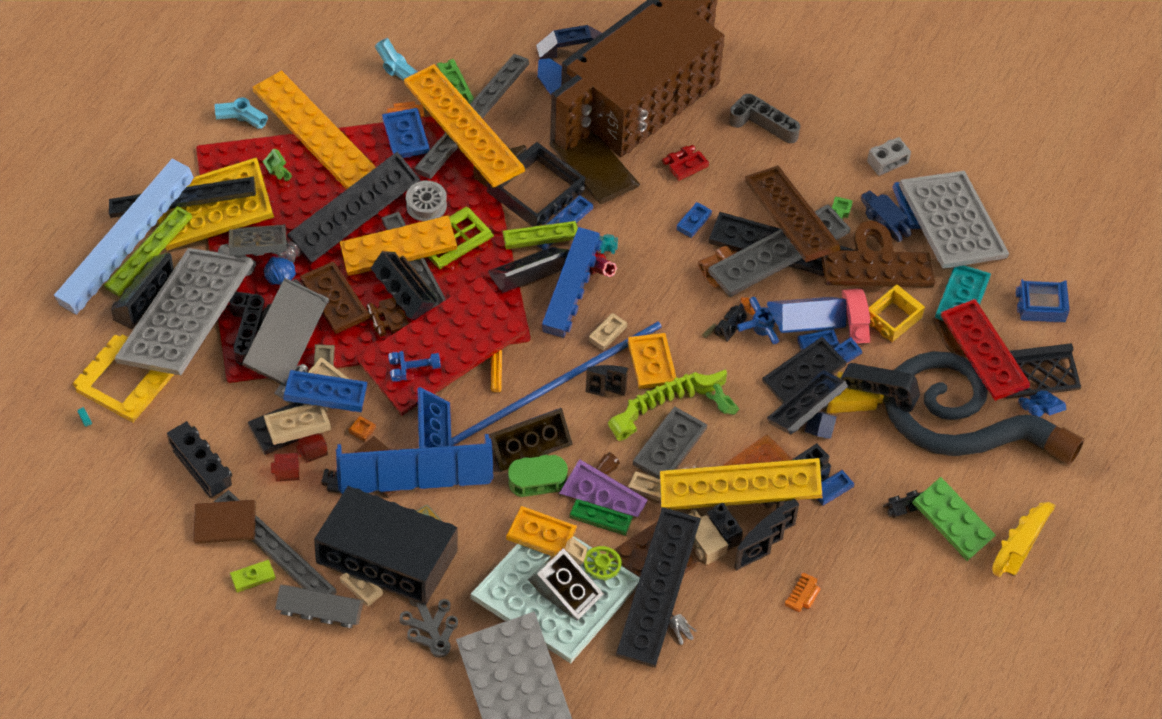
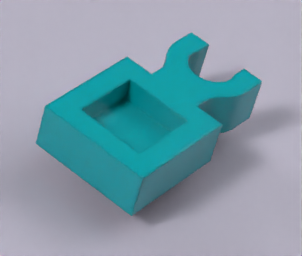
[600,234,618,254]

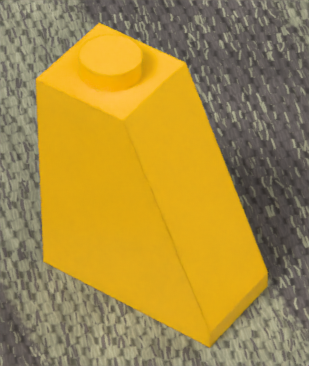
[827,372,884,413]

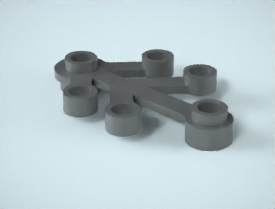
[400,599,458,658]

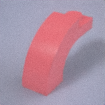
[841,289,870,344]

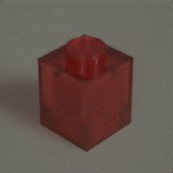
[296,433,328,463]
[271,453,300,482]

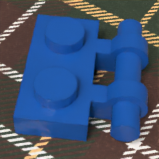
[1018,391,1066,417]

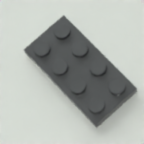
[633,406,708,479]

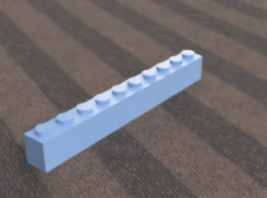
[54,158,194,315]

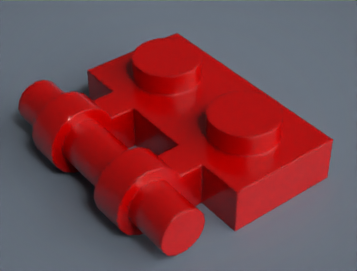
[662,144,709,181]

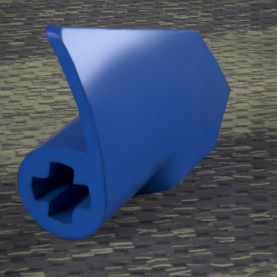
[537,58,562,95]

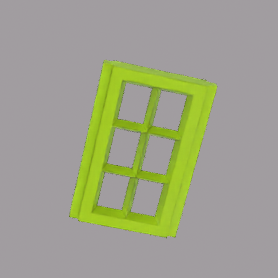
[428,207,493,269]

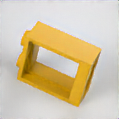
[869,285,925,342]

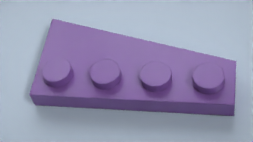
[559,459,648,517]

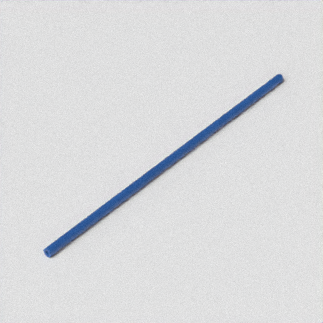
[451,321,662,446]

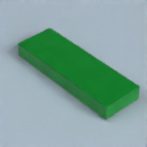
[569,499,633,536]

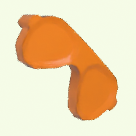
[740,297,755,316]

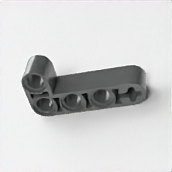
[729,94,800,143]

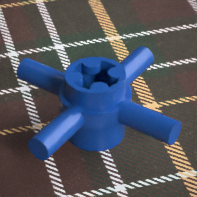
[737,297,779,344]

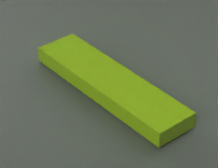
[503,221,578,249]

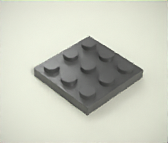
[229,225,287,257]

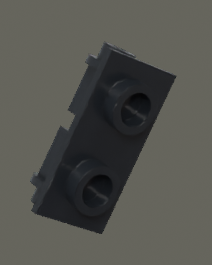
[714,303,747,342]
[883,490,924,518]

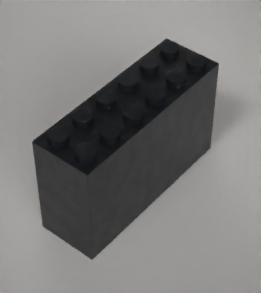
[314,486,458,605]

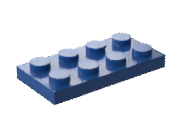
[284,370,367,413]

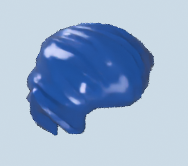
[264,256,296,285]

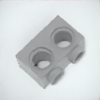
[867,137,911,176]

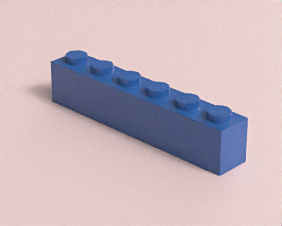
[542,227,602,338]

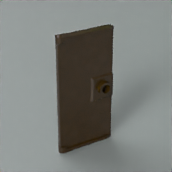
[550,132,640,204]

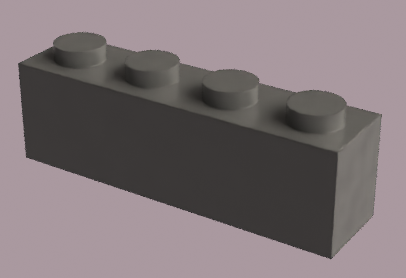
[275,585,364,628]

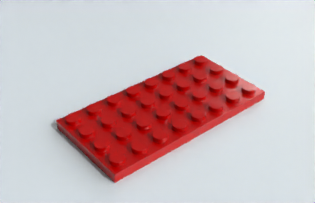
[357,277,527,416]

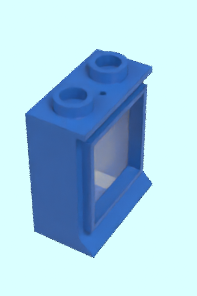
[1016,279,1070,322]

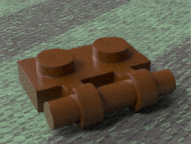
[366,297,409,337]

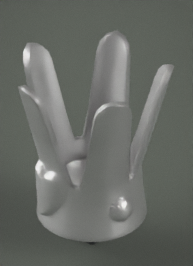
[669,614,697,645]

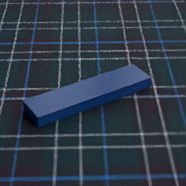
[536,195,593,250]

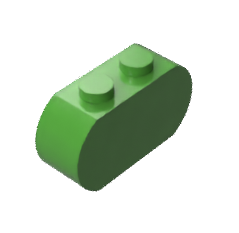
[508,455,568,497]

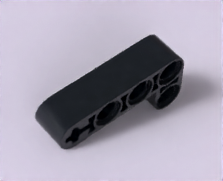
[229,292,265,366]
[841,363,920,412]

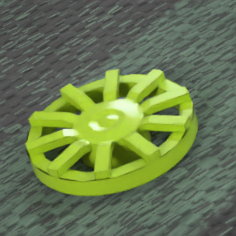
[583,546,622,581]

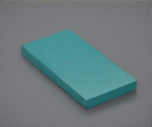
[935,265,991,321]

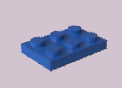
[382,108,430,158]

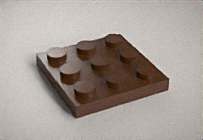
[612,521,697,577]

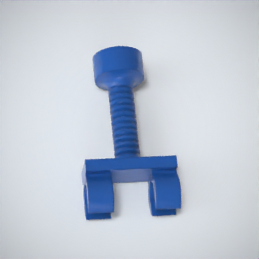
[388,351,441,382]

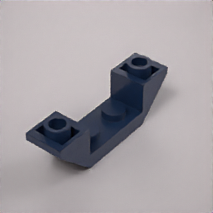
[536,25,602,59]

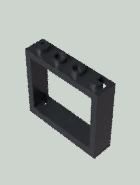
[487,142,586,227]

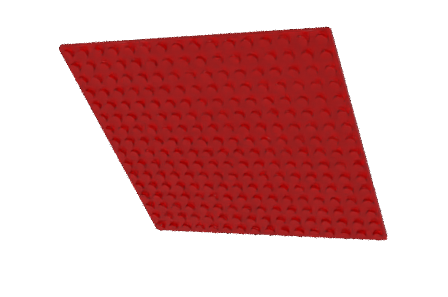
[196,116,531,383]

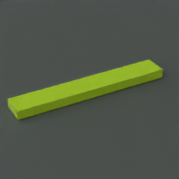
[104,206,193,297]

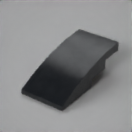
[734,499,799,571]

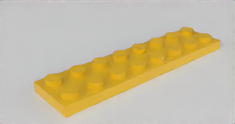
[660,458,823,510]

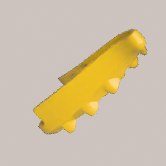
[992,502,1056,578]

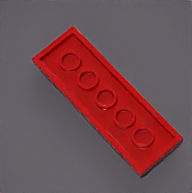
[941,299,1030,401]

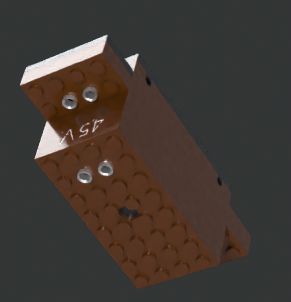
[550,0,725,157]

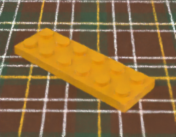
[340,215,457,276]

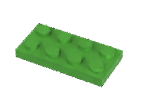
[912,477,996,561]

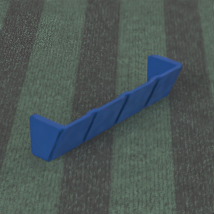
[336,434,493,494]

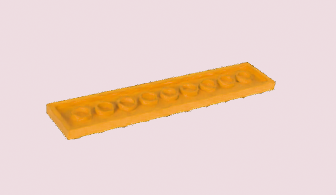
[404,64,525,188]
[252,70,376,189]

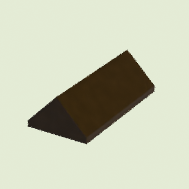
[489,408,573,471]

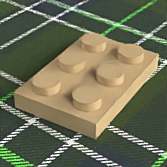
[264,404,331,445]

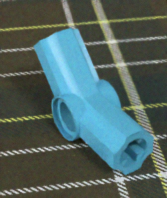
[374,38,418,81]
[214,97,268,129]

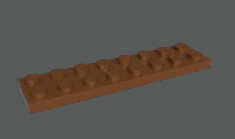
[745,165,840,262]

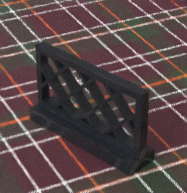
[1006,343,1081,399]

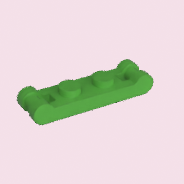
[436,59,474,104]

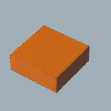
[349,416,376,442]

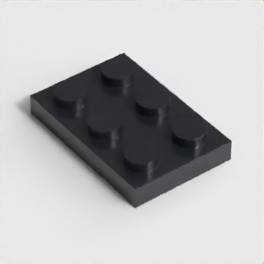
[248,402,314,455]

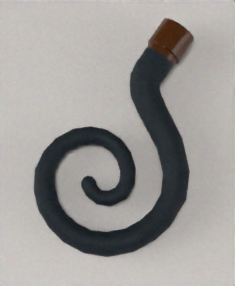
[883,351,1085,466]

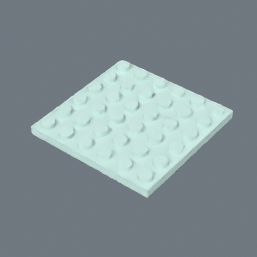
[470,536,640,664]

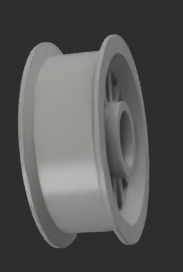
[406,181,447,221]

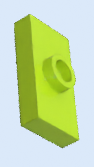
[230,560,276,593]

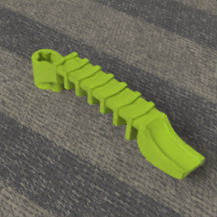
[608,369,727,441]

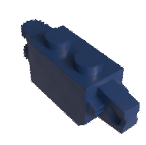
[861,190,912,242]

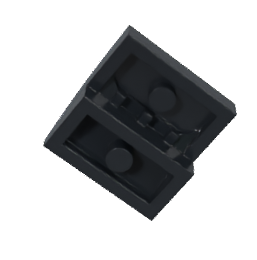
[585,365,628,397]

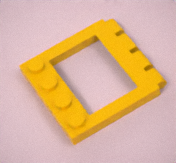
[72,334,174,423]

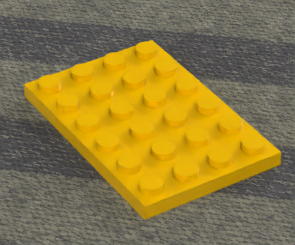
[158,158,274,251]

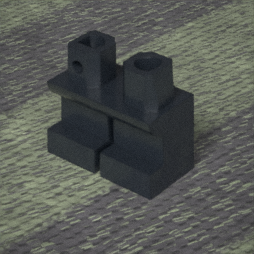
[707,503,743,551]

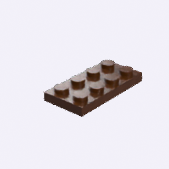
[300,261,369,334]

